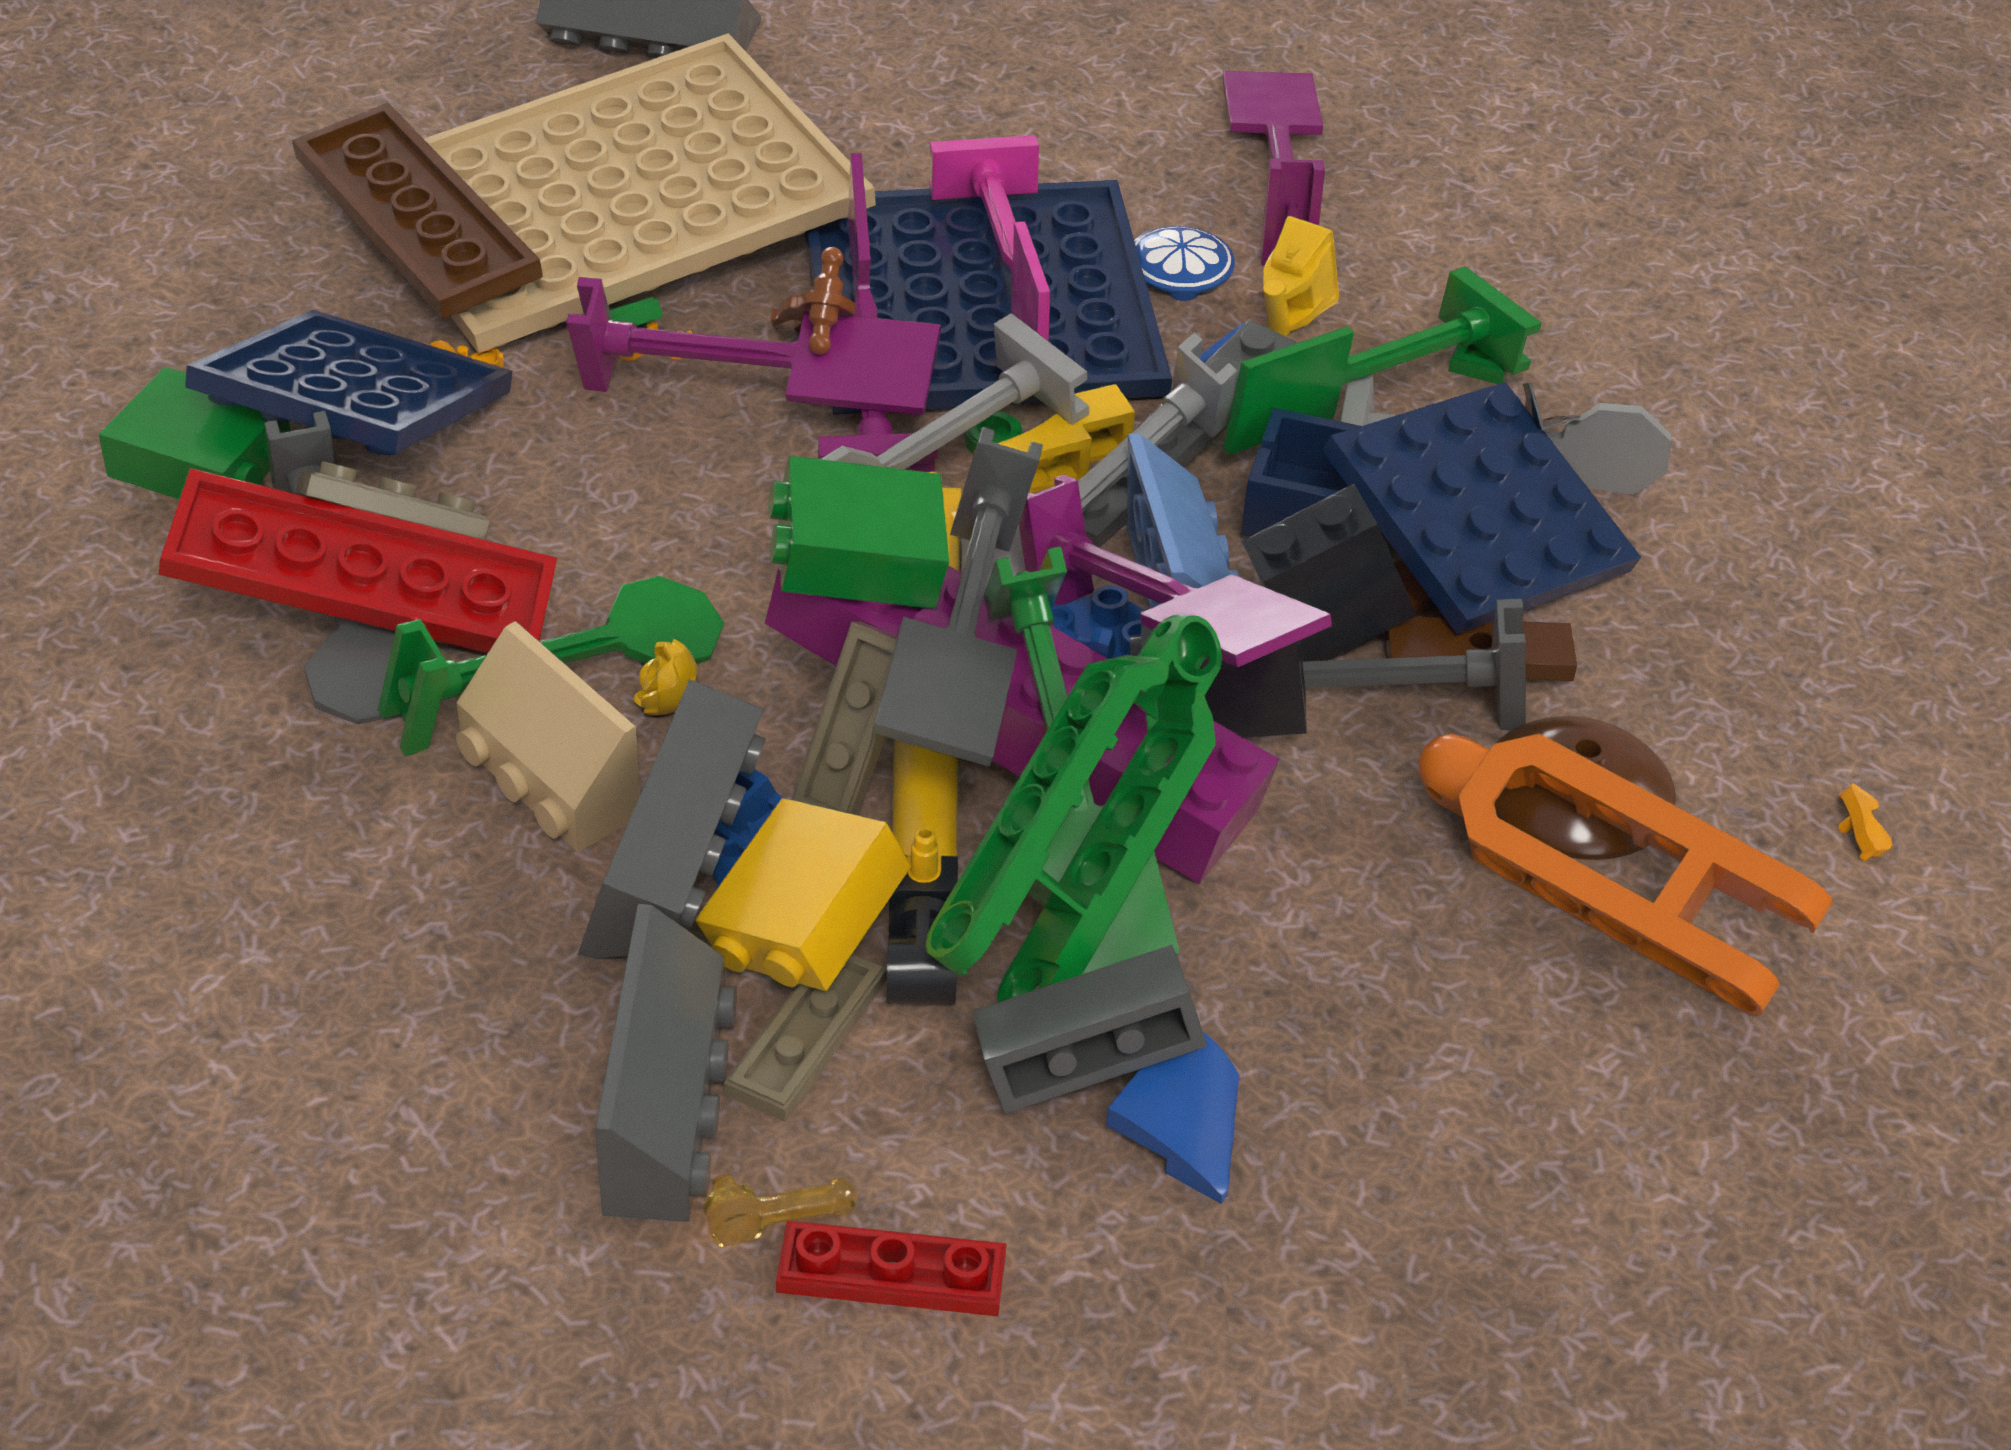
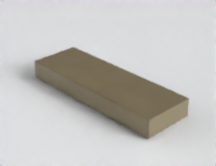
[791,621,898,816]
[724,953,887,1122]

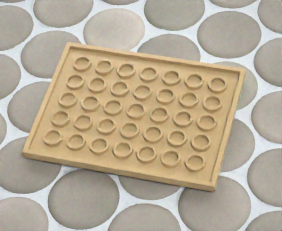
[424,33,876,353]

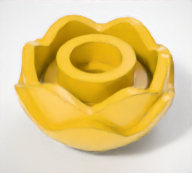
[633,639,698,715]

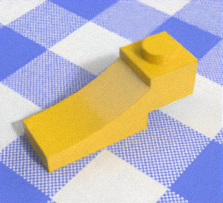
[974,384,1135,493]

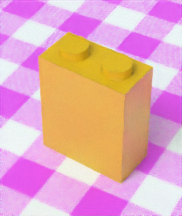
[695,798,911,991]

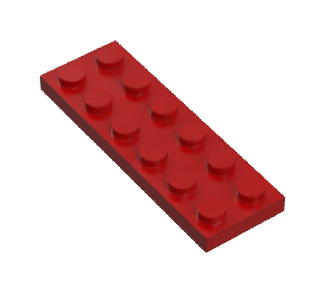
[158,468,558,653]

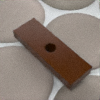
[1385,617,1577,681]

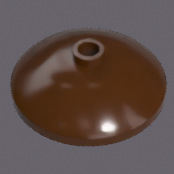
[1494,716,1676,860]

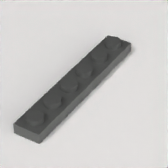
[1083,319,1296,548]

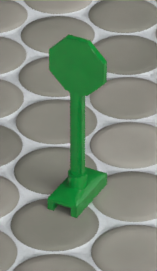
[377,576,724,756]

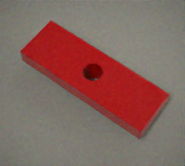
[776,1220,1007,1317]

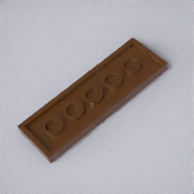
[292,103,543,319]

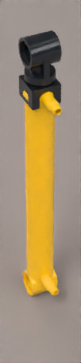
[886,472,961,1005]

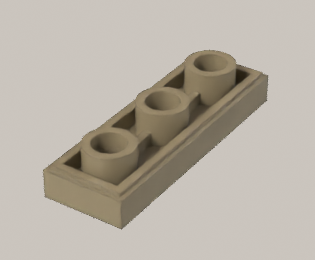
[296,461,490,540]

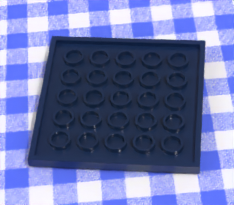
[805,180,1172,415]

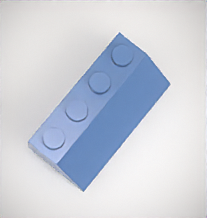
[1127,433,1239,608]

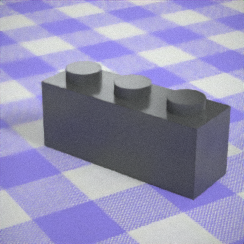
[972,944,1207,1114]

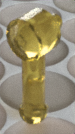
[703,1174,858,1247]

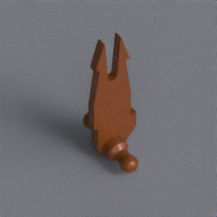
[771,247,856,355]

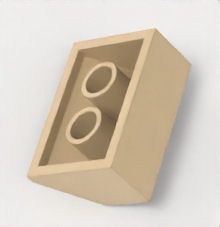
[456,621,640,852]

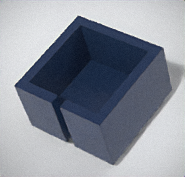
[1241,407,1360,536]

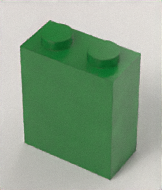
[98,366,291,499]
[768,455,949,609]

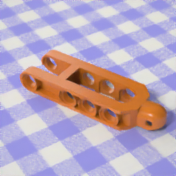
[1418,733,1833,1016]

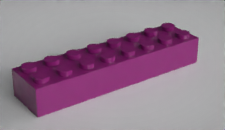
[764,565,1280,884]

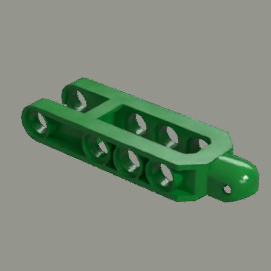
[926,614,1222,1002]

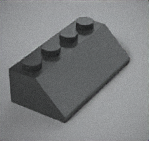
[536,0,761,58]
[577,679,766,959]
[595,904,737,1222]

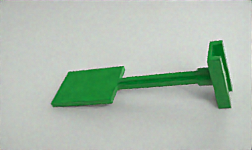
[1223,266,1542,455]
[983,546,1180,974]

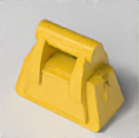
[1263,216,1339,336]

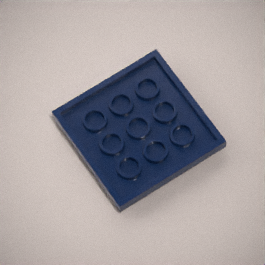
[185,310,513,455]
[1322,382,1641,634]

